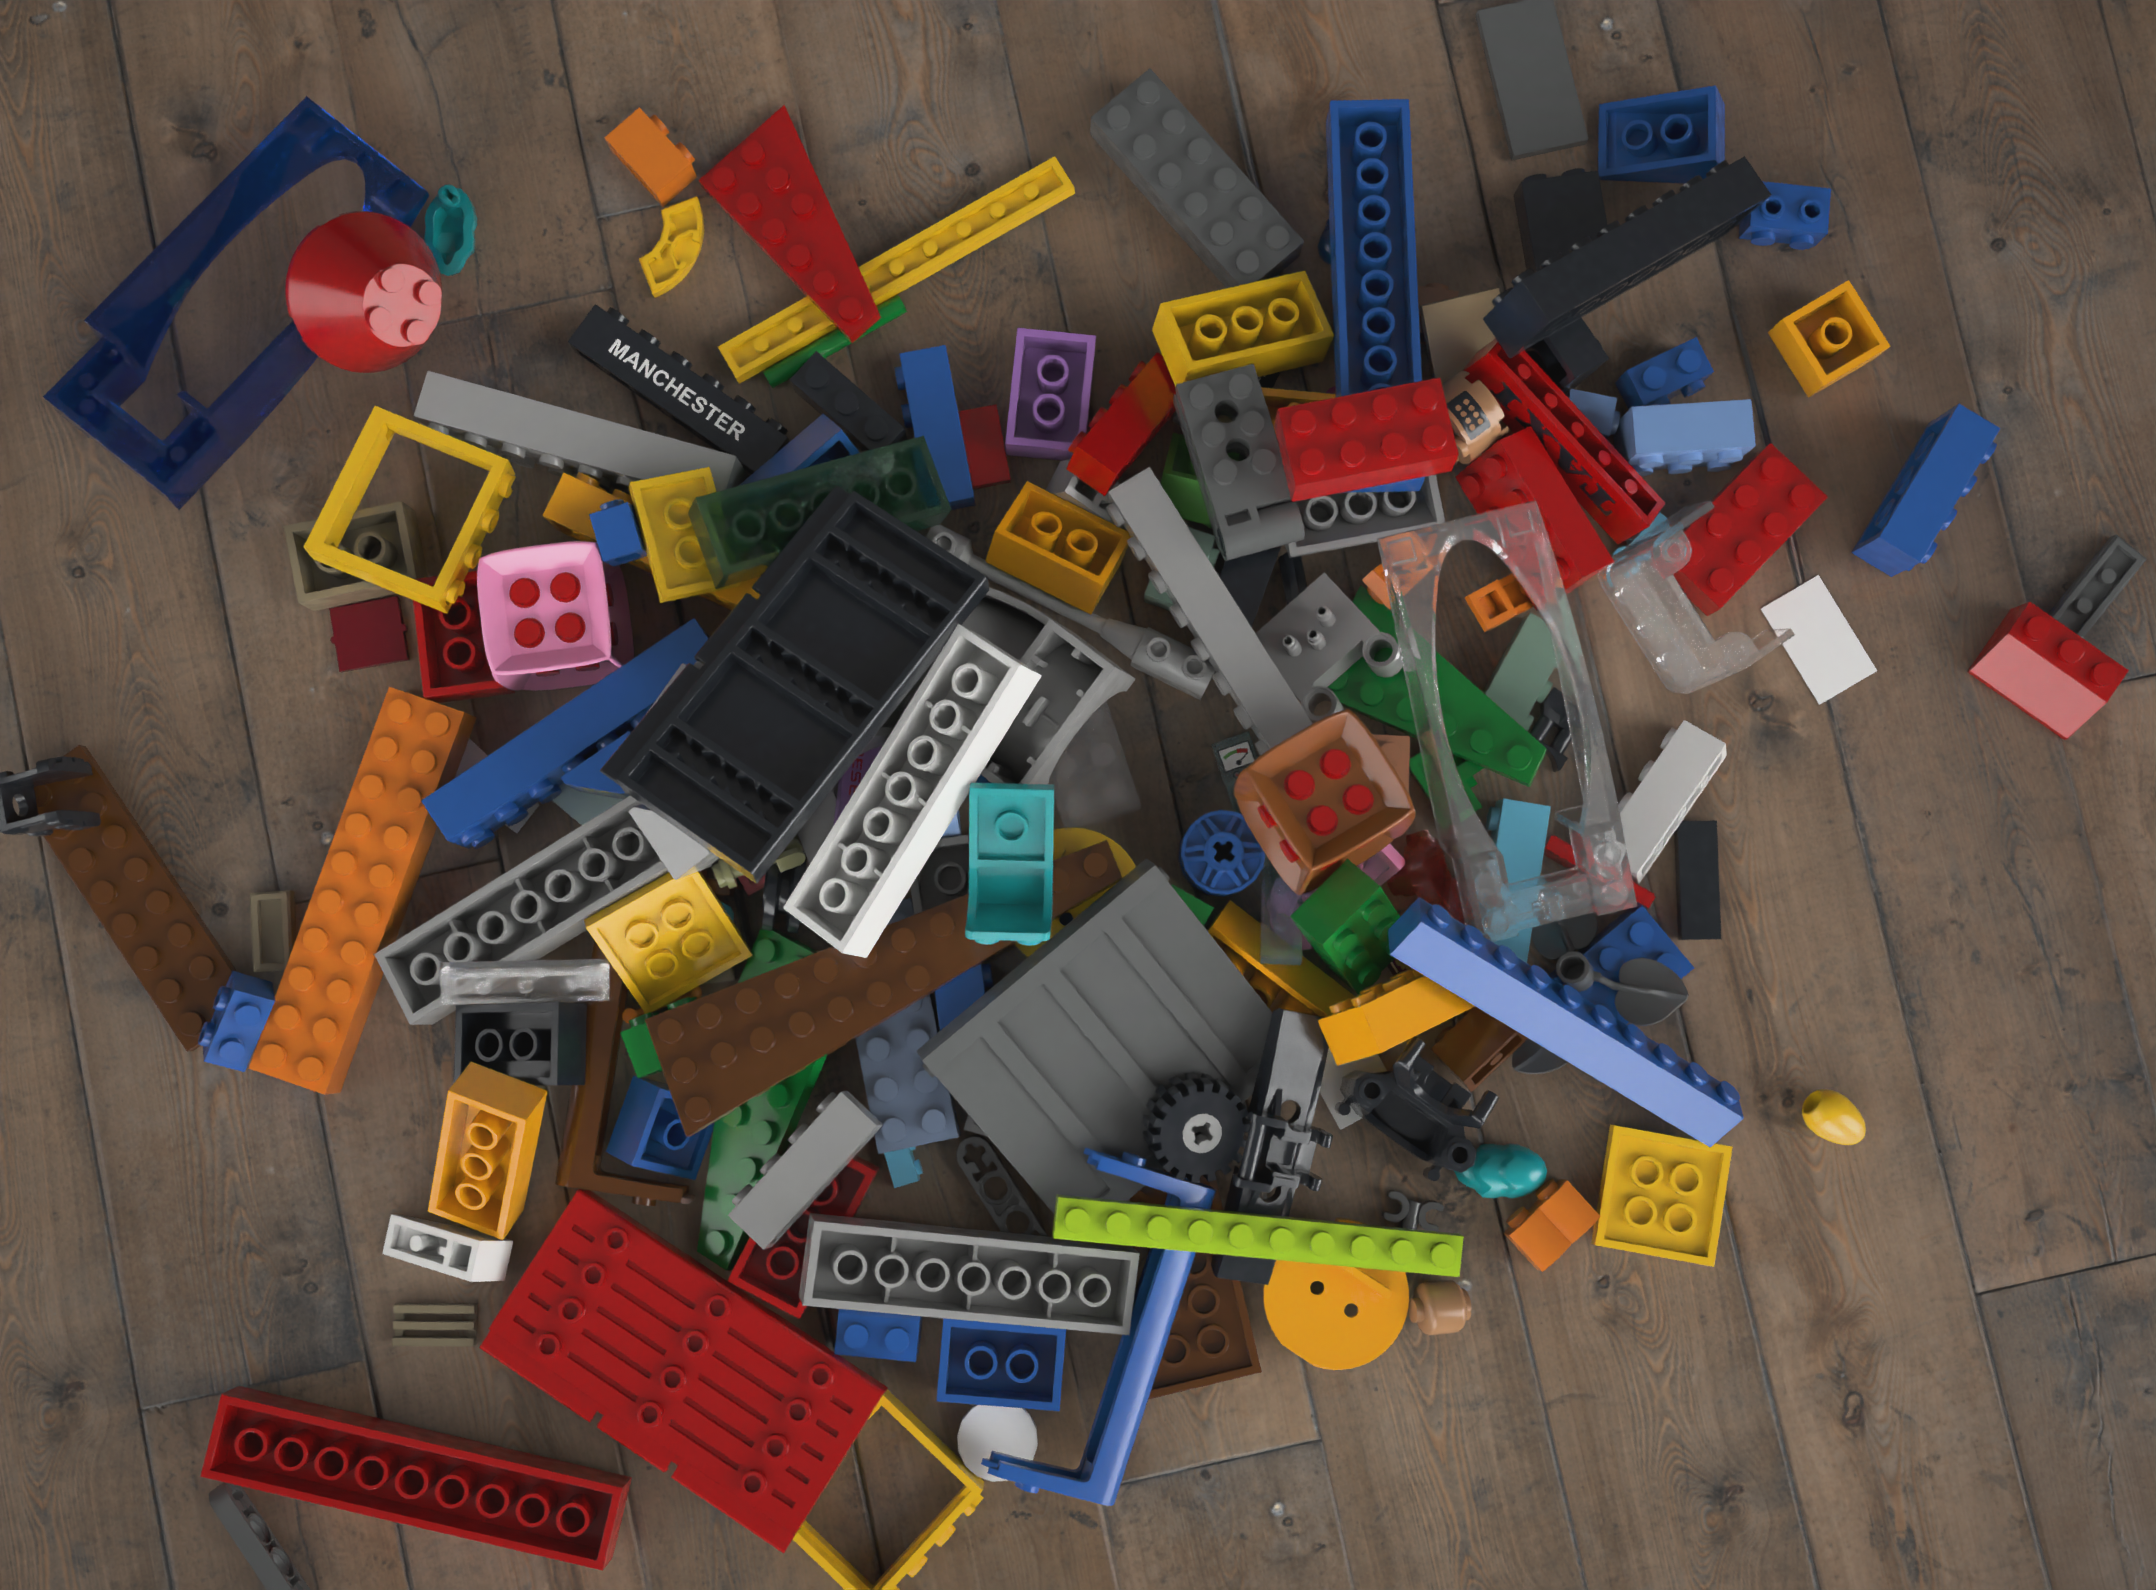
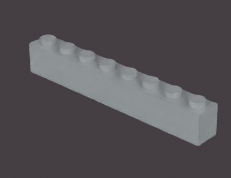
[1106,467,1312,755]

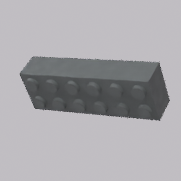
[1090,68,1304,288]

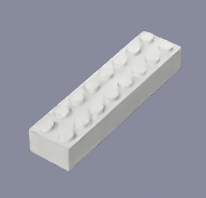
[783,624,1042,958]

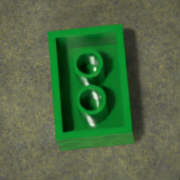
[1290,859,1400,995]

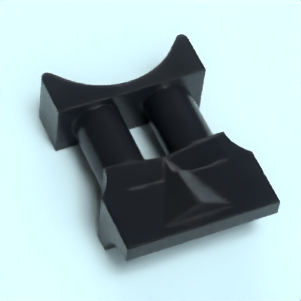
[1530,687,1596,772]

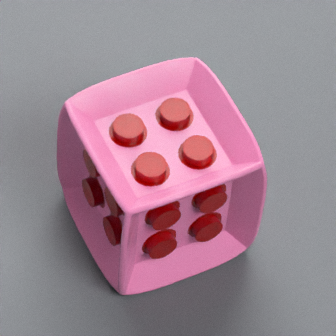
[477,541,634,691]

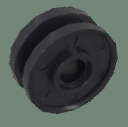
[761,850,807,933]

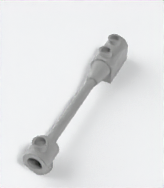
[926,523,1215,700]

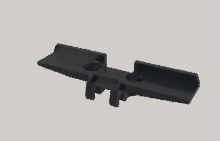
[1211,1008,1333,1285]

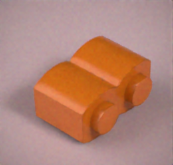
[1504,1179,1601,1272]

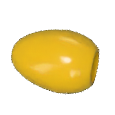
[1802,1089,1866,1145]

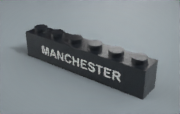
[568,304,790,475]

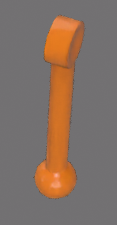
[622,986,702,1024]

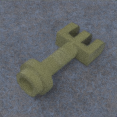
[712,834,806,889]

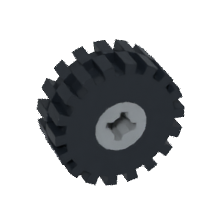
[1142,1072,1251,1183]

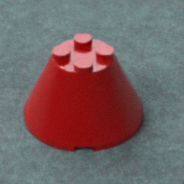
[285,211,442,373]

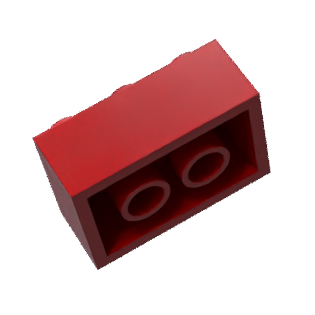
[413,571,515,703]

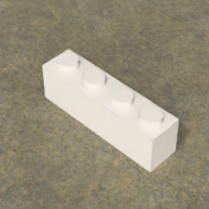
[1594,720,1727,884]

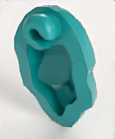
[424,184,478,276]
[1454,1143,1547,1199]

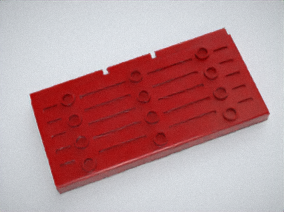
[479,1189,888,1554]

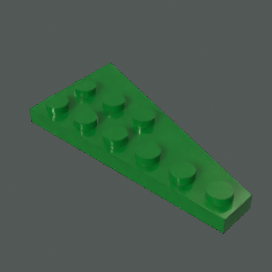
[1327,585,1547,788]

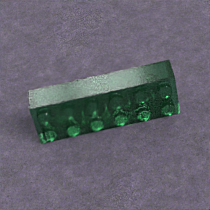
[688,436,951,589]

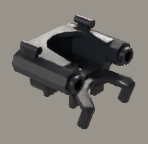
[1335,1036,1499,1181]

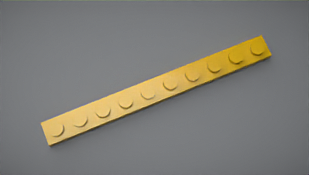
[718,156,1075,384]

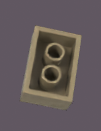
[283,501,428,611]

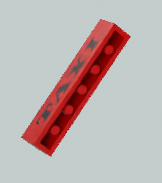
[1462,338,1665,544]

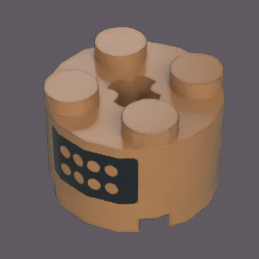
[1442,371,1509,464]

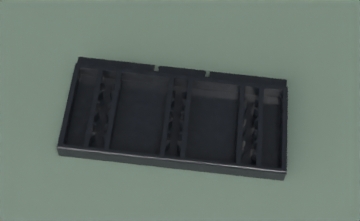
[600,485,989,884]

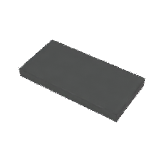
[1475,0,1589,161]

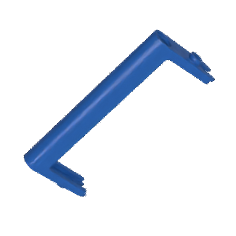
[981,1147,1216,1506]

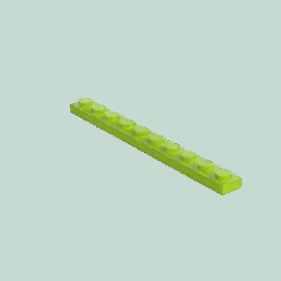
[1052,1195,1464,1277]

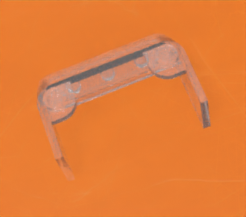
[1599,500,1795,694]

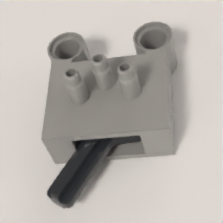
[1255,552,1404,724]

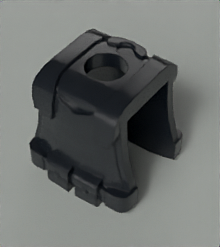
[0,756,101,836]

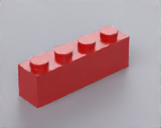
[1066,352,1176,496]

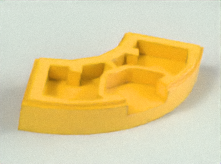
[639,196,704,298]

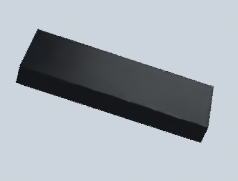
[1674,820,1721,940]

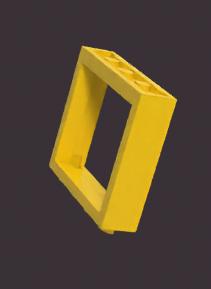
[304,406,516,614]
[793,1381,984,1590]

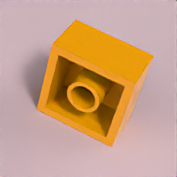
[1767,280,1891,398]

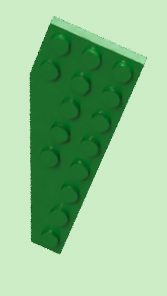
[697,927,828,1271]

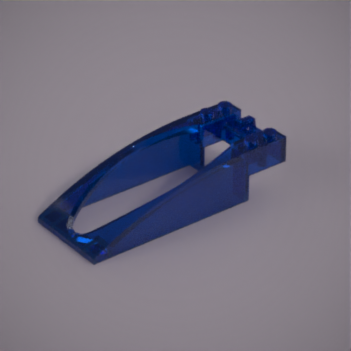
[43,96,429,510]

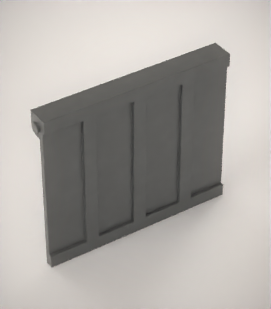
[917,858,1272,1242]

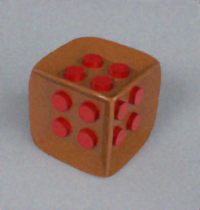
[1233,709,1416,896]

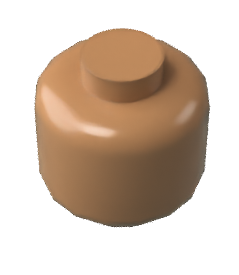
[1408,1280,1471,1335]

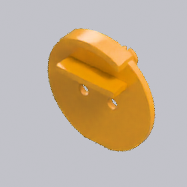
[1263,1217,1409,1370]

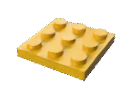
[584,871,752,1014]
[1591,1124,1733,1267]

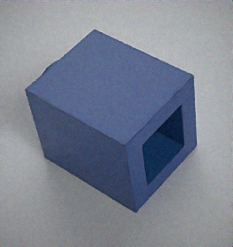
[589,499,647,567]

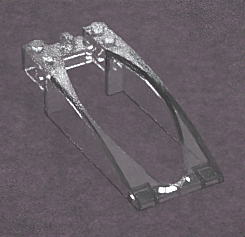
[1377,501,1637,942]

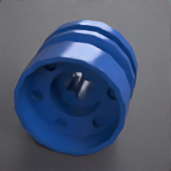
[1177,810,1265,897]

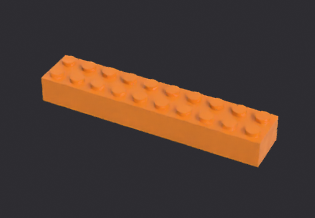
[248,687,477,1095]

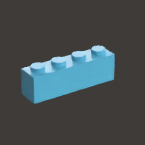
[1472,798,1551,963]

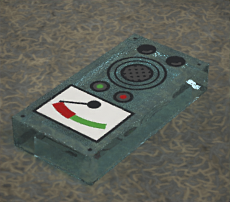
[1211,731,1258,814]

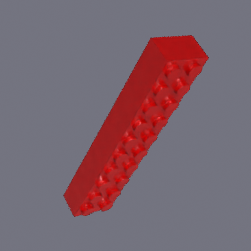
[200,1386,632,1571]

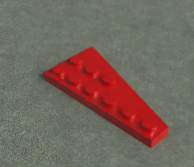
[698,105,881,343]

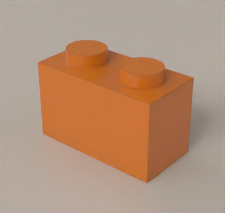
[604,107,697,207]

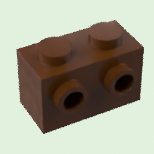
[1431,1006,1528,1092]

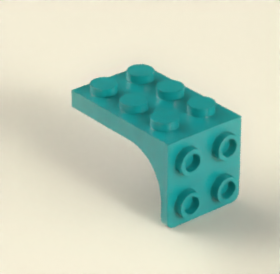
[965,783,1055,946]

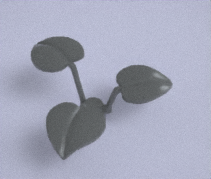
[1512,886,1689,1074]

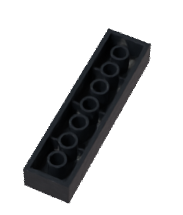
[1483,156,1771,358]

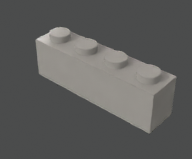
[728,1091,883,1250]

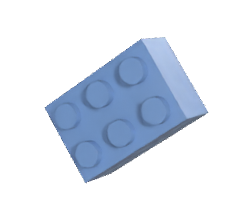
[1613,399,1756,476]

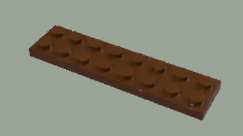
[34,745,237,1052]

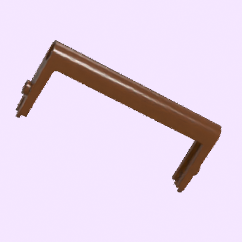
[555,870,743,1206]

